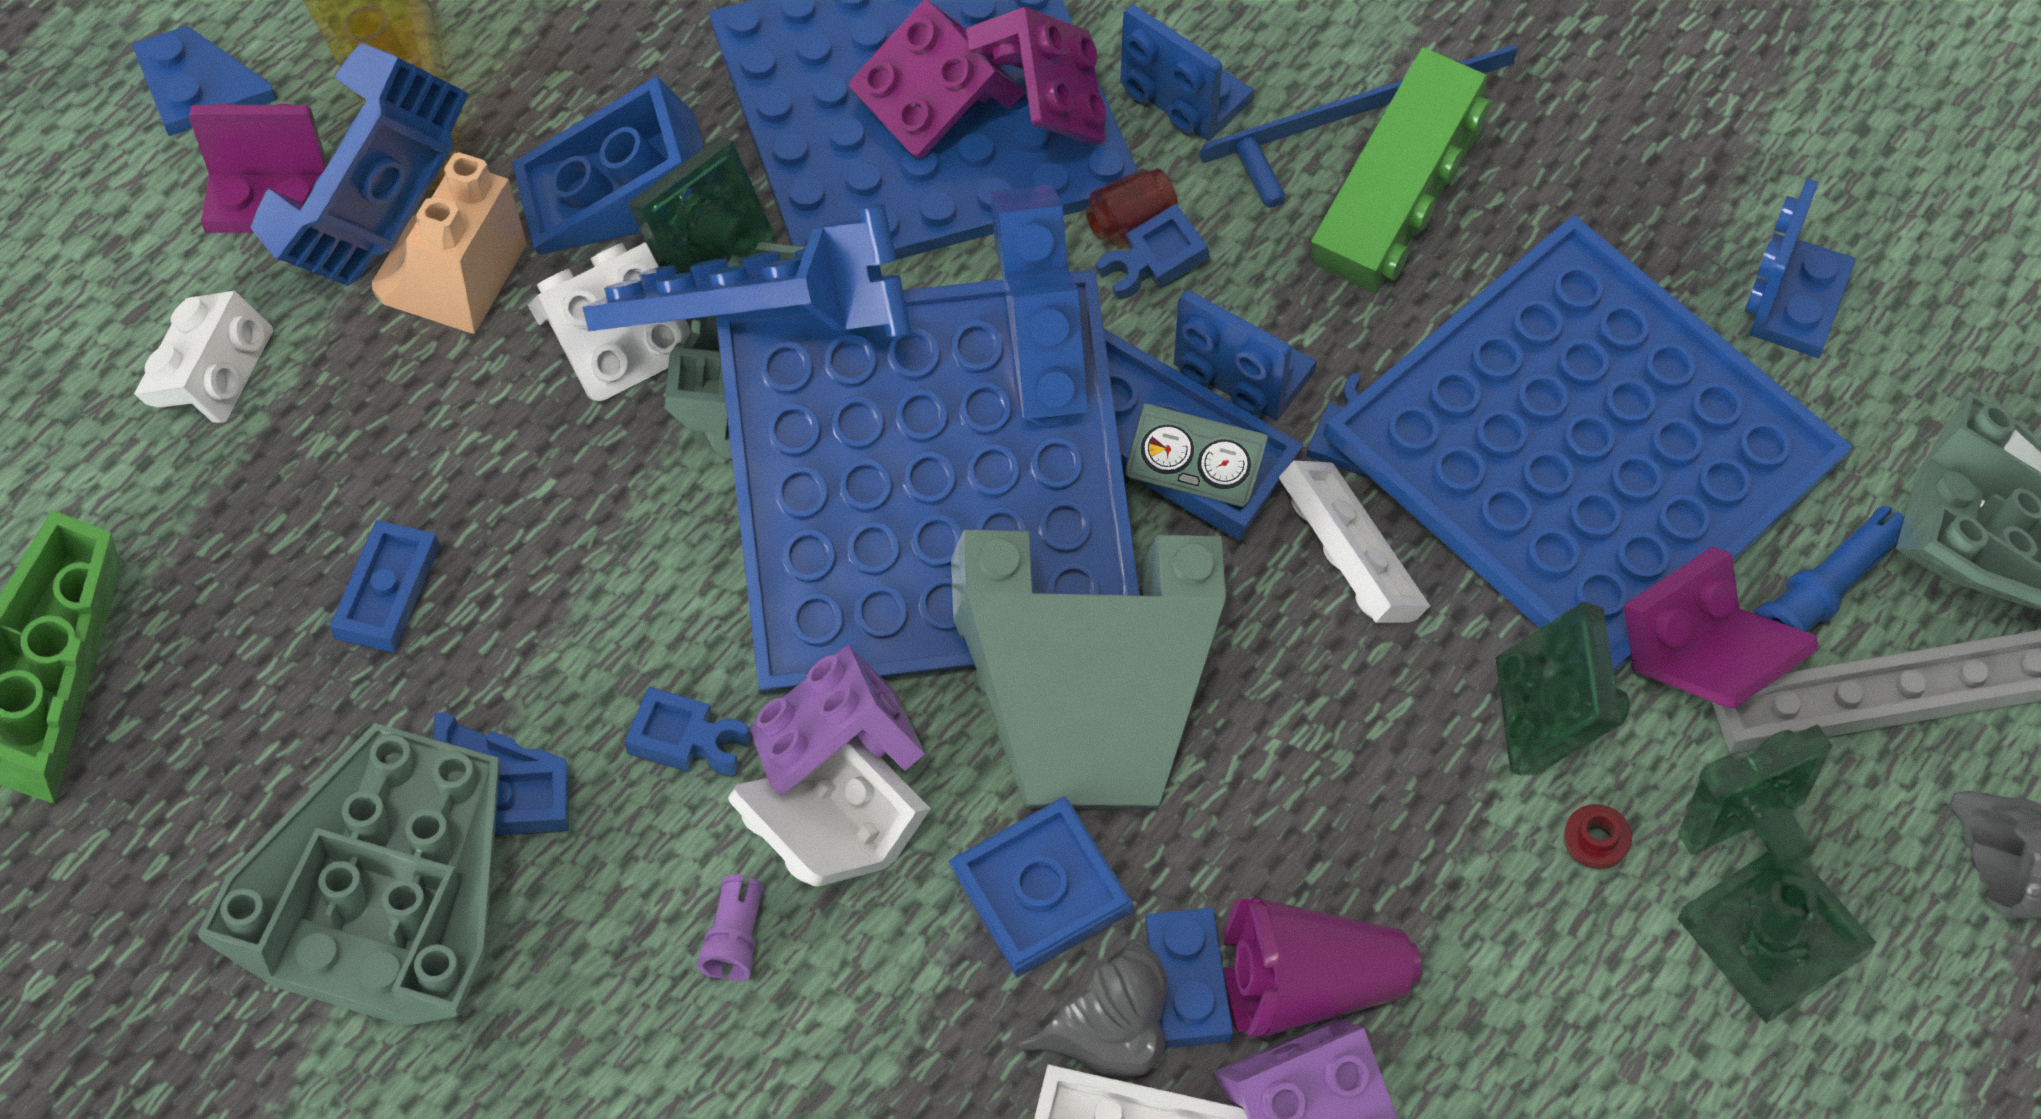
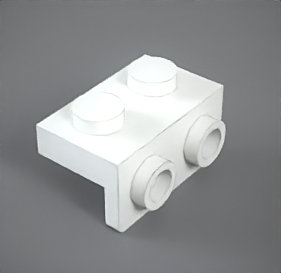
[134,291,273,423]

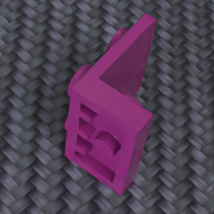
[849,0,1025,159]
[966,7,1106,145]
[189,103,328,233]
[1623,547,1819,708]

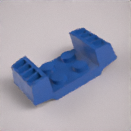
[250,43,469,286]

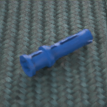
[1754,506,1905,632]

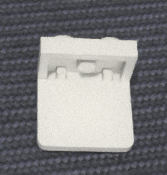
[528,242,692,401]
[728,735,931,887]

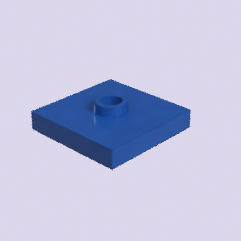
[949,796,1134,978]

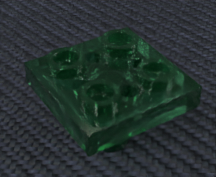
[628,136,776,274]
[1495,601,1630,776]
[1678,724,1833,871]
[1677,840,1877,1024]

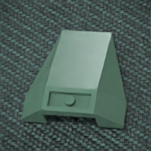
[1896,391,2041,611]
[197,723,500,1026]

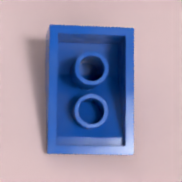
[512,76,719,255]

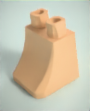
[372,152,527,334]

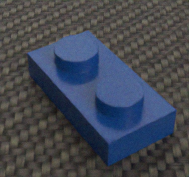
[330,520,440,653]
[1145,907,1233,1049]

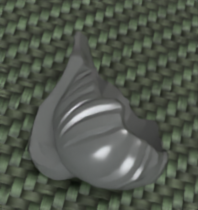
[1950,791,2041,918]
[1019,939,1168,1079]

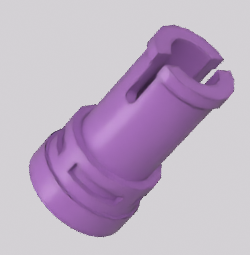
[697,875,764,981]

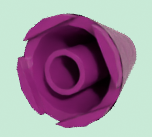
[1223,897,1421,1038]

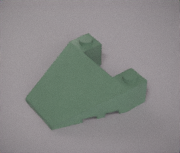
[951,530,1226,809]

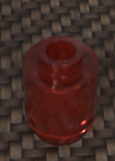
[1085,168,1178,246]

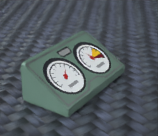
[1125,403,1268,507]

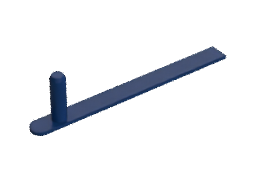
[1199,44,1518,208]

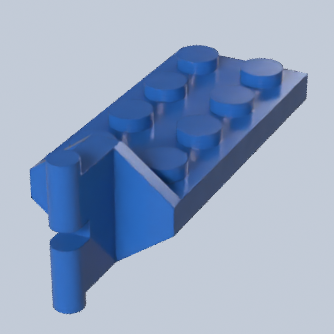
[582,203,912,337]
[1104,329,1304,541]

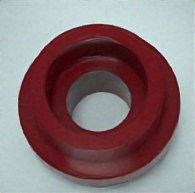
[1564,804,1632,869]

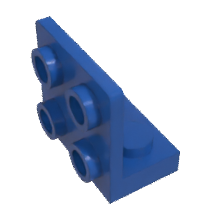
[1120,5,1254,141]
[1745,178,1856,359]
[1173,290,1317,421]

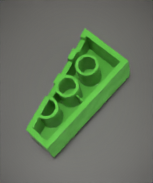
[1311,47,1491,293]
[0,510,121,804]

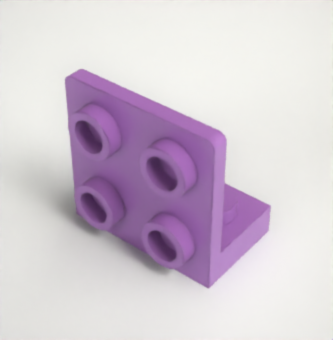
[750,643,925,796]
[1213,1018,1398,1119]

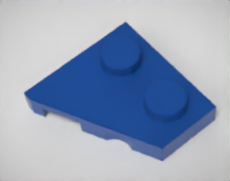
[132,26,276,136]
[433,712,569,835]

